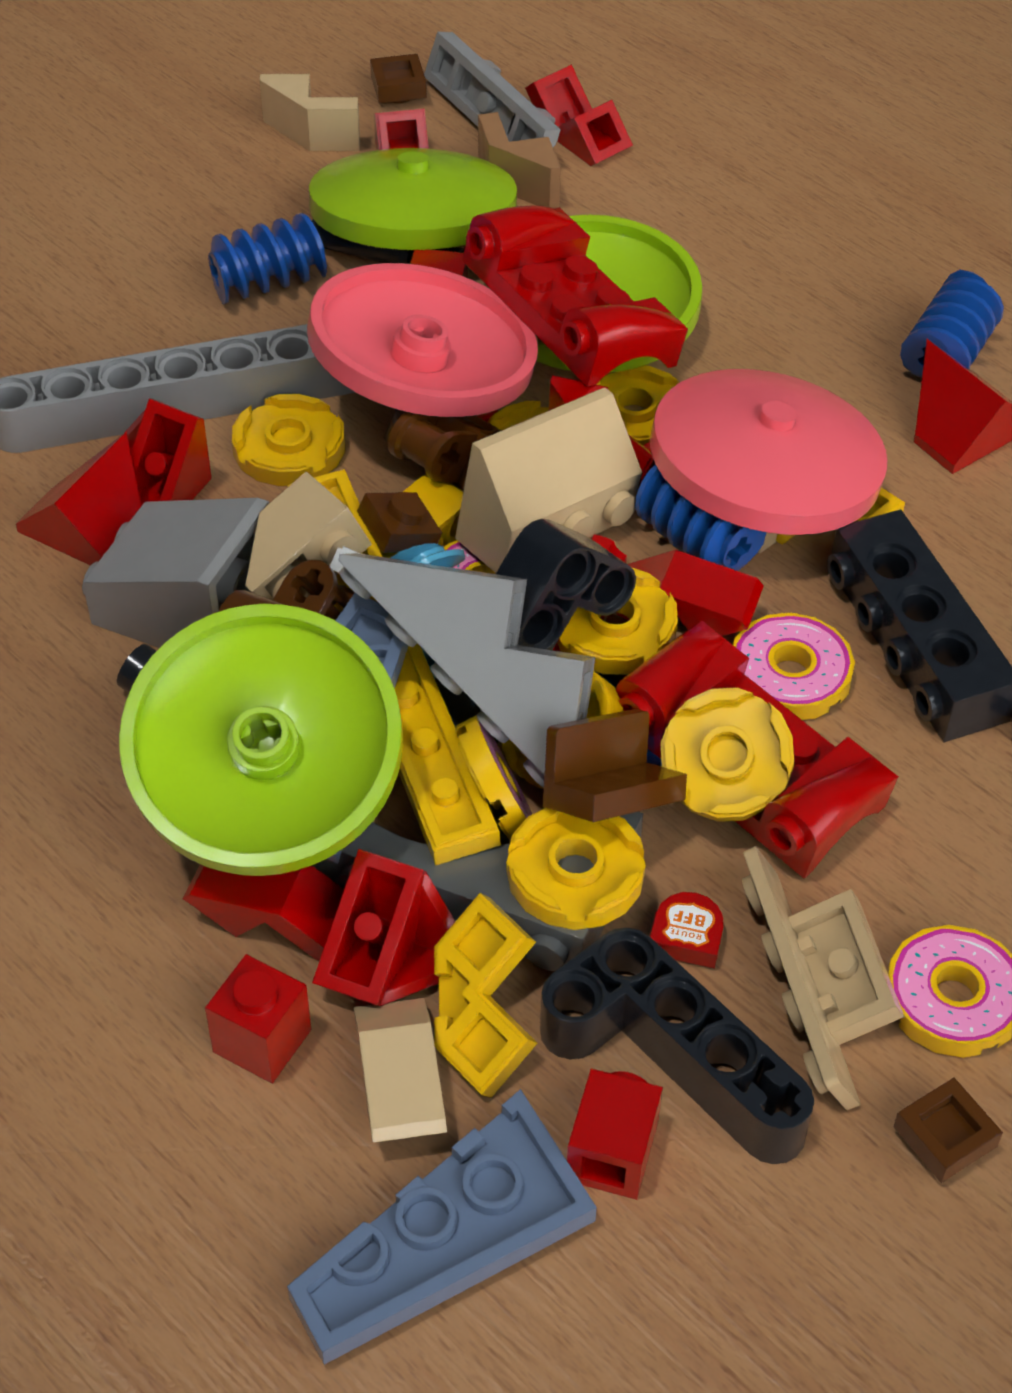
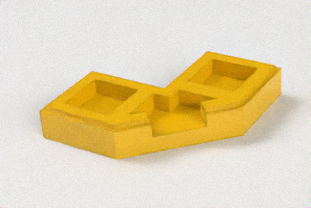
[434,893,538,1098]

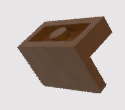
[543,709,687,822]

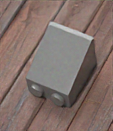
[82,498,269,648]

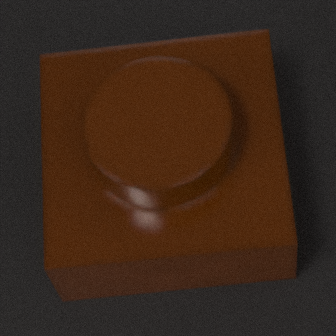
[370,54,427,103]
[357,492,443,553]
[893,1077,1003,1183]

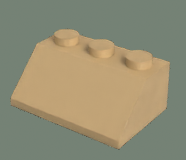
[455,387,642,573]

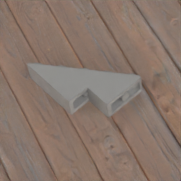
[338,553,596,788]

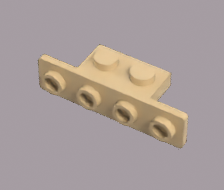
[742,846,904,1111]

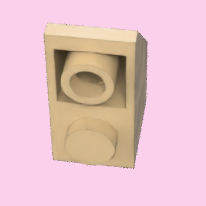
[245,472,372,600]

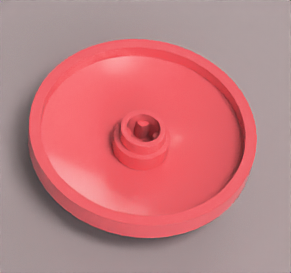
[307,263,538,417]
[650,369,887,535]

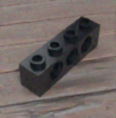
[827,509,1012,743]

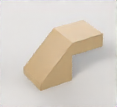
[260,74,360,151]
[354,998,447,1143]

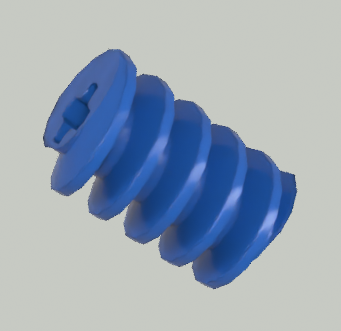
[208,213,327,305]
[900,269,1004,378]
[635,464,767,571]

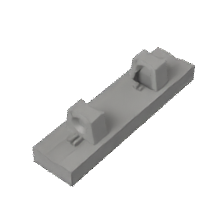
[424,32,561,148]

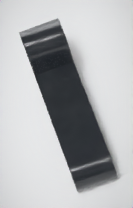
[435,519,636,743]
[540,928,814,1164]

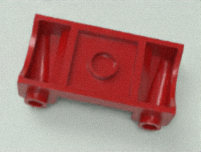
[462,206,688,387]
[616,621,899,879]

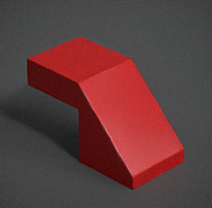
[525,64,633,166]
[616,550,764,636]
[182,864,344,961]

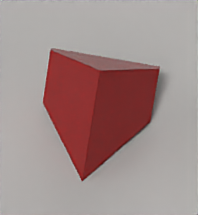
[913,339,1012,474]
[123,398,212,505]
[16,431,142,566]
[312,849,455,1006]

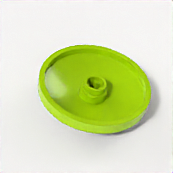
[309,148,517,250]
[484,215,702,372]
[119,604,403,876]

